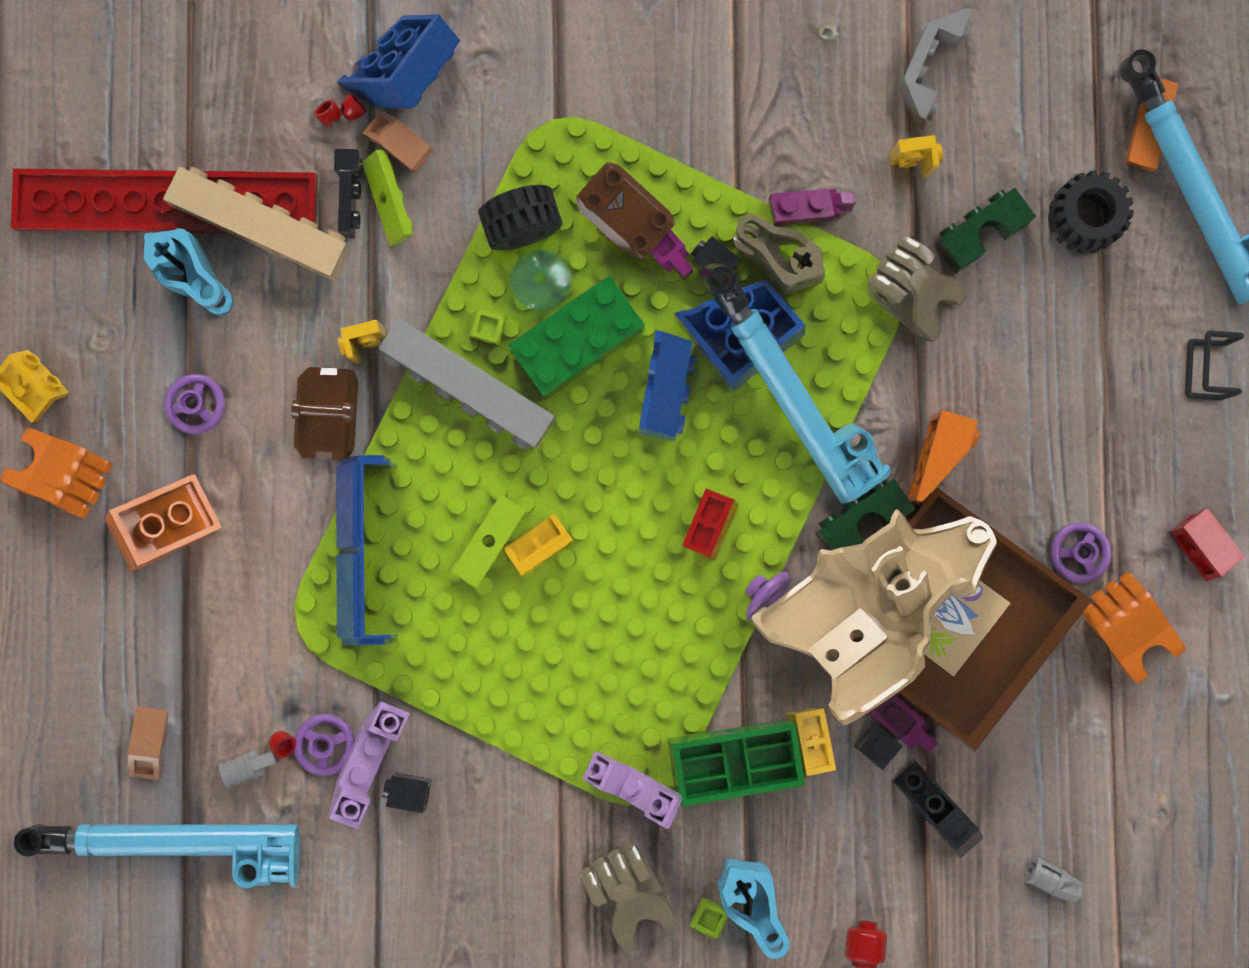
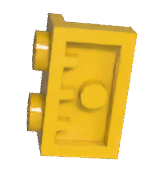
[888,135,943,178]
[337,319,387,364]
[0,350,68,423]

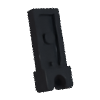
[334,149,363,238]

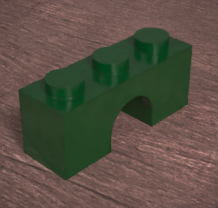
[935,188,1036,274]
[815,479,915,551]

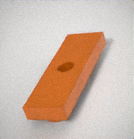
[1124,78,1178,172]

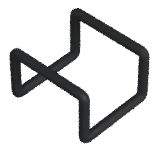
[1185,330,1244,400]

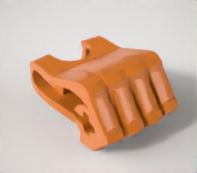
[0,428,113,519]
[1082,572,1186,685]

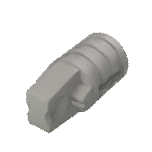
[218,749,278,789]
[1024,856,1083,903]

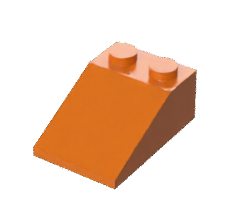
[908,410,980,505]
[104,474,222,573]

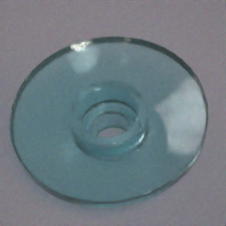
[511,250,572,311]

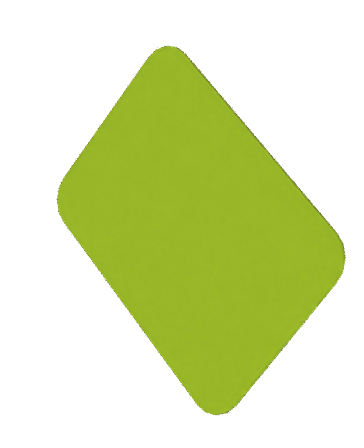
[294,117,899,806]

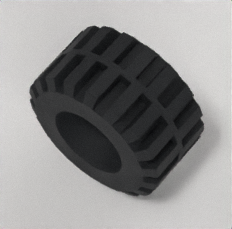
[1048,170,1134,254]
[478,185,563,250]

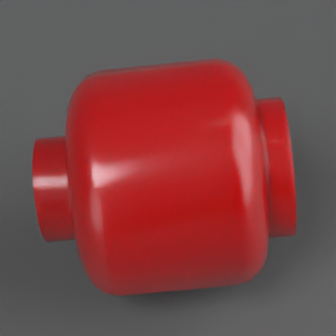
[845,920,887,968]

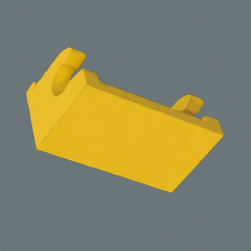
[504,513,574,576]
[785,708,836,776]

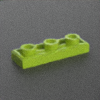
[362,149,413,246]
[451,494,527,589]

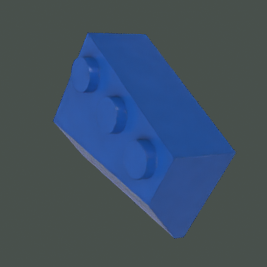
[337,14,460,109]
[674,279,806,392]
[639,330,696,441]

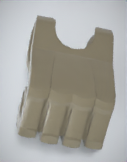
[733,214,825,297]
[867,235,968,342]
[578,842,678,954]

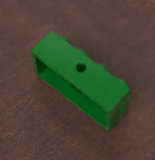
[508,275,645,400]
[667,719,805,807]

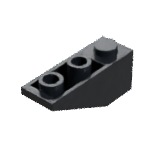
[893,761,983,858]

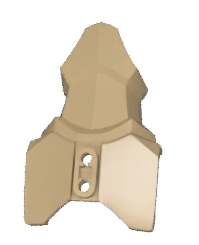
[752,509,997,726]

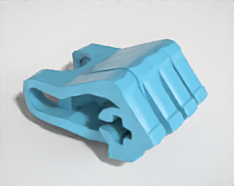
[143,228,235,316]
[717,858,790,959]

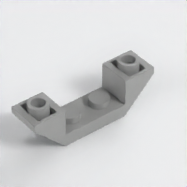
[899,8,973,128]

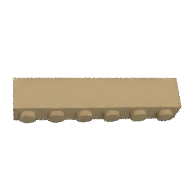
[163,166,351,282]

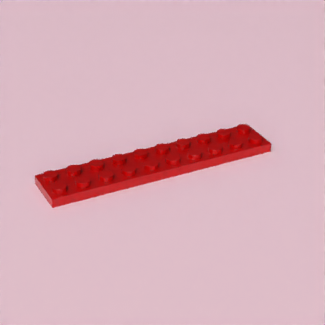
[11,168,318,234]

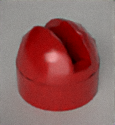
[340,93,367,121]
[314,99,341,126]
[269,731,296,758]

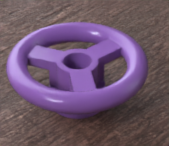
[164,374,225,434]
[1050,522,1112,584]
[745,572,791,622]
[294,714,355,776]

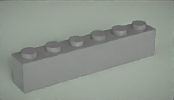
[378,318,556,451]

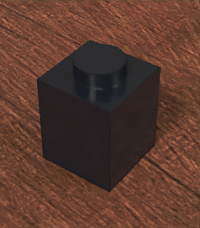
[691,236,740,286]
[854,723,903,770]
[383,772,432,813]

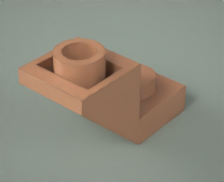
[362,110,434,173]
[128,706,169,781]

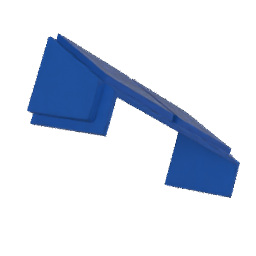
[336,455,398,645]

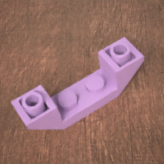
[328,701,410,829]
[582,751,682,829]

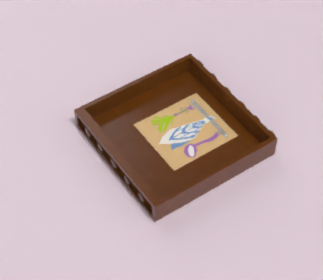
[853,488,1092,753]

